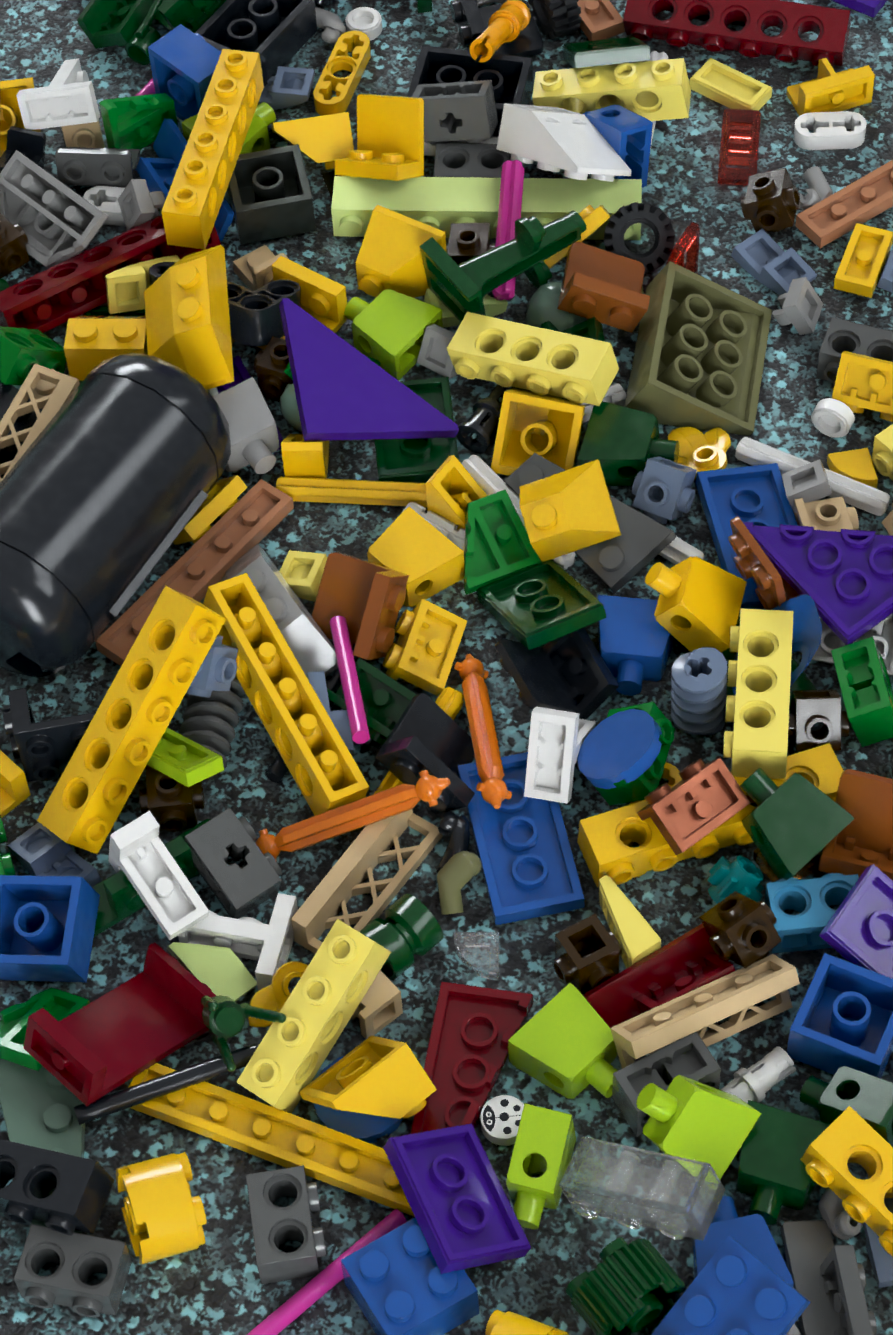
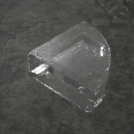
[453,932,499,980]

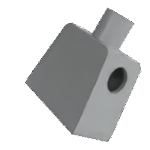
[213,377,280,474]

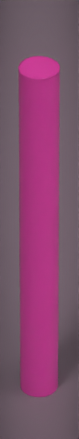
[330,616,370,744]
[247,1209,407,1335]

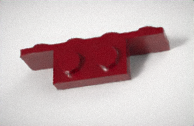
[583,924,735,1028]

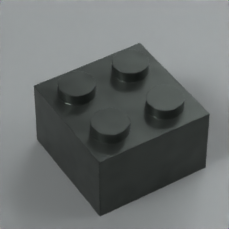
[228,144,316,244]

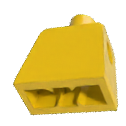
[367,507,465,607]
[645,557,747,652]

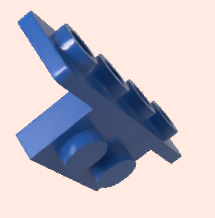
[135,119,234,242]

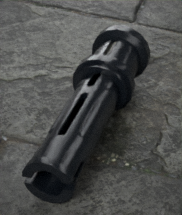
[456,384,523,453]

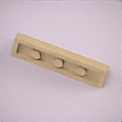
[0,364,80,482]
[291,809,443,954]
[610,954,800,1069]

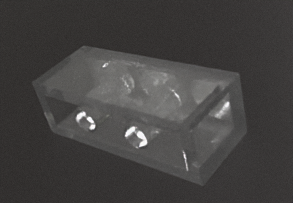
[559,1136,725,1241]

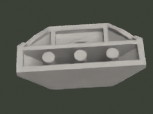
[0,150,109,269]
[221,544,338,678]

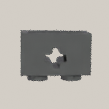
[412,80,498,146]
[184,808,282,919]

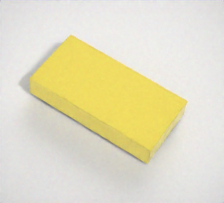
[689,58,772,119]

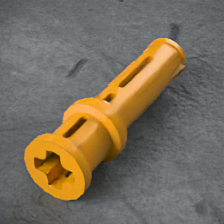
[469,0,531,63]

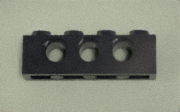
[0,1139,115,1235]

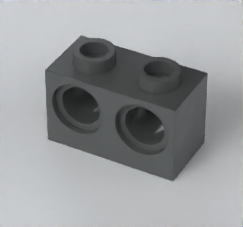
[434,143,512,178]
[816,317,893,384]
[612,1032,721,1137]
[246,1165,327,1284]
[14,1224,132,1318]

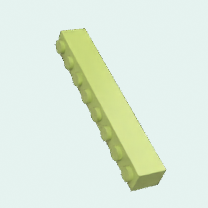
[331,176,642,240]

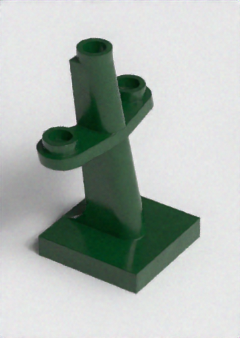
[420,210,587,322]

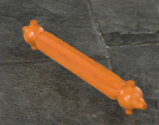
[454,654,512,809]
[255,770,451,861]

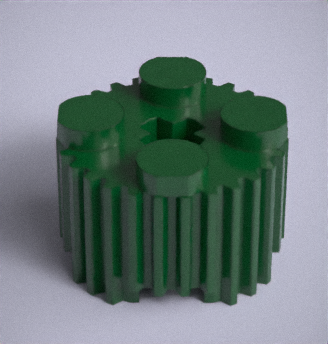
[566,1237,686,1335]

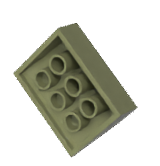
[625,261,772,436]

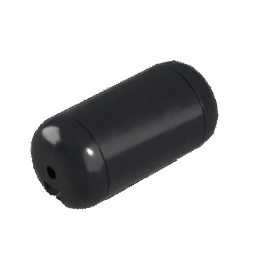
[0,353,231,678]

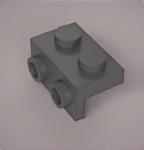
[55,147,141,187]

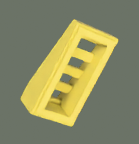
[599,875,661,969]

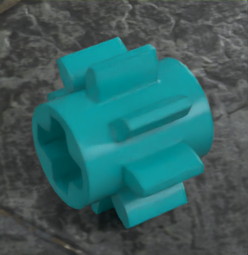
[707,856,764,904]

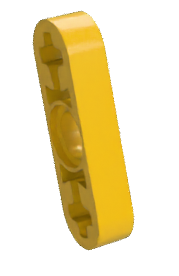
[313,31,371,116]

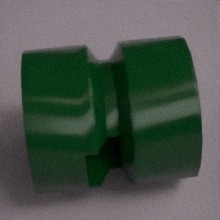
[360,894,443,981]

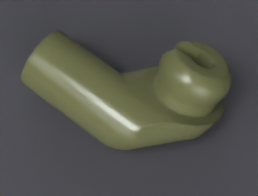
[437,851,482,915]

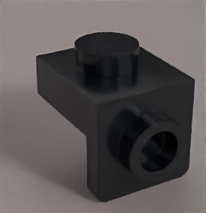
[0,126,46,173]

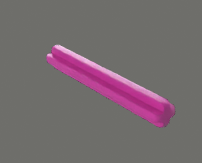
[492,160,524,301]

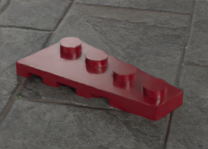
[411,982,533,1134]

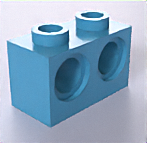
[764,873,859,953]

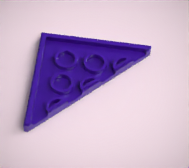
[279,298,459,441]
[744,522,893,645]

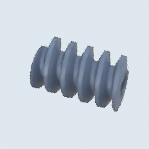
[671,647,727,735]

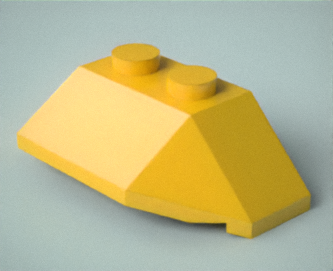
[144,245,234,390]

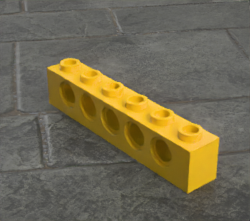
[161,49,264,250]
[203,573,369,816]
[37,585,226,854]
[577,743,844,887]
[800,1106,893,1257]

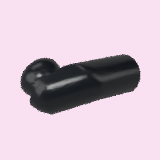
[437,811,470,873]

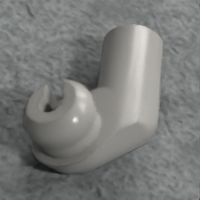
[800,166,833,211]

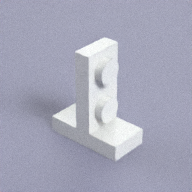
[16,58,100,130]
[524,707,596,804]
[108,811,209,940]
[178,893,298,991]

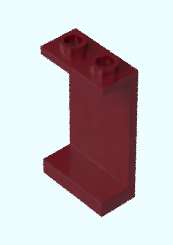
[24,942,216,1106]

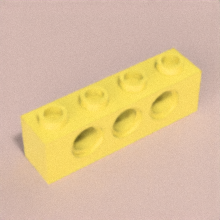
[532,58,691,121]
[447,312,619,406]
[723,608,794,779]
[236,919,391,1114]

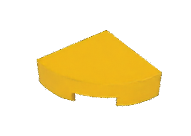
[827,448,878,488]

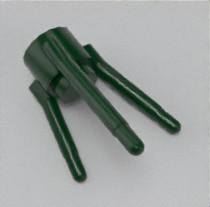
[125,0,164,65]
[201,995,286,1072]

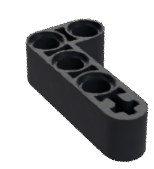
[149,262,301,346]

